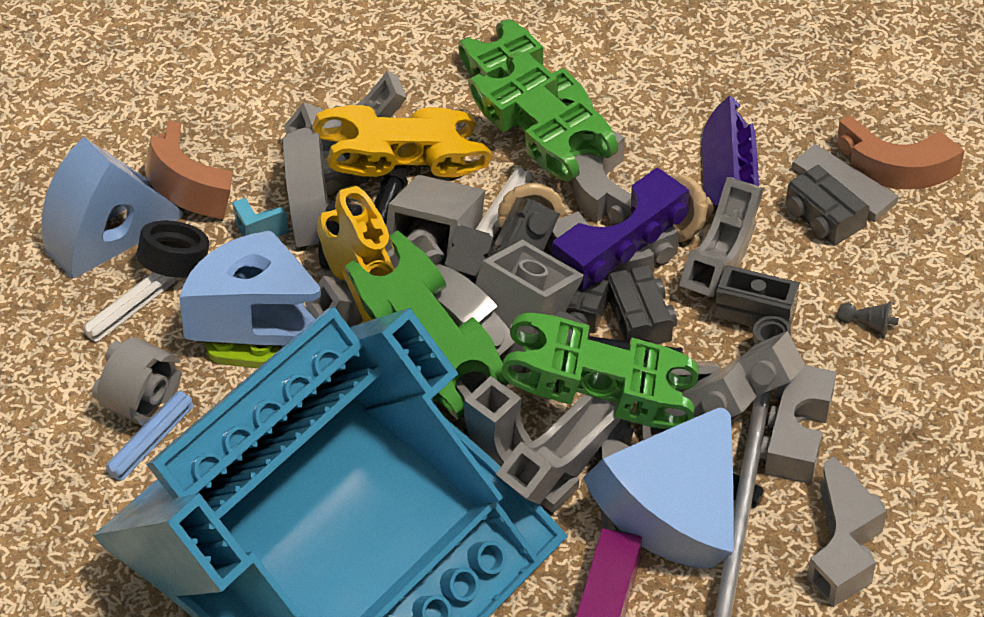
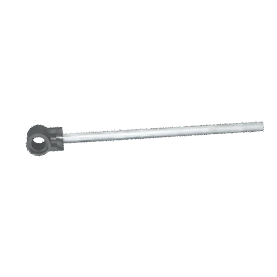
[714,316,791,617]

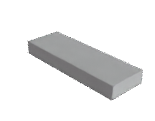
[792,144,898,222]

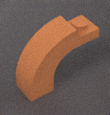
[836,115,965,189]
[145,121,233,219]

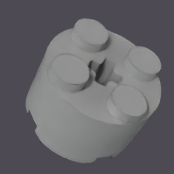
[92,337,181,426]

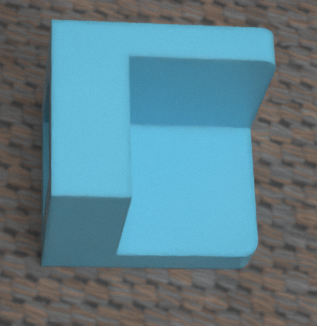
[232,197,289,237]

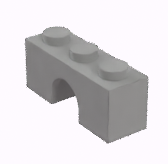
[759,365,837,484]

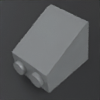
[385,174,485,266]
[475,240,584,373]

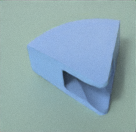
[41,137,183,279]
[179,231,321,346]
[583,408,734,568]

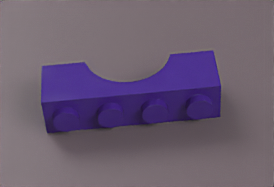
[552,167,689,291]

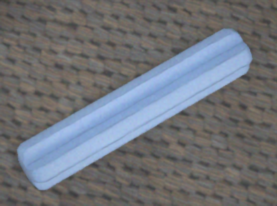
[106,391,193,481]

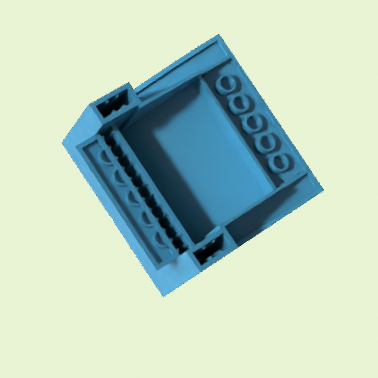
[93,307,568,617]

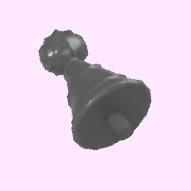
[837,301,899,338]

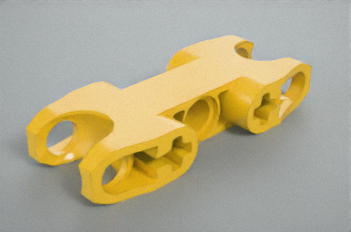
[312,105,493,177]
[317,186,394,324]

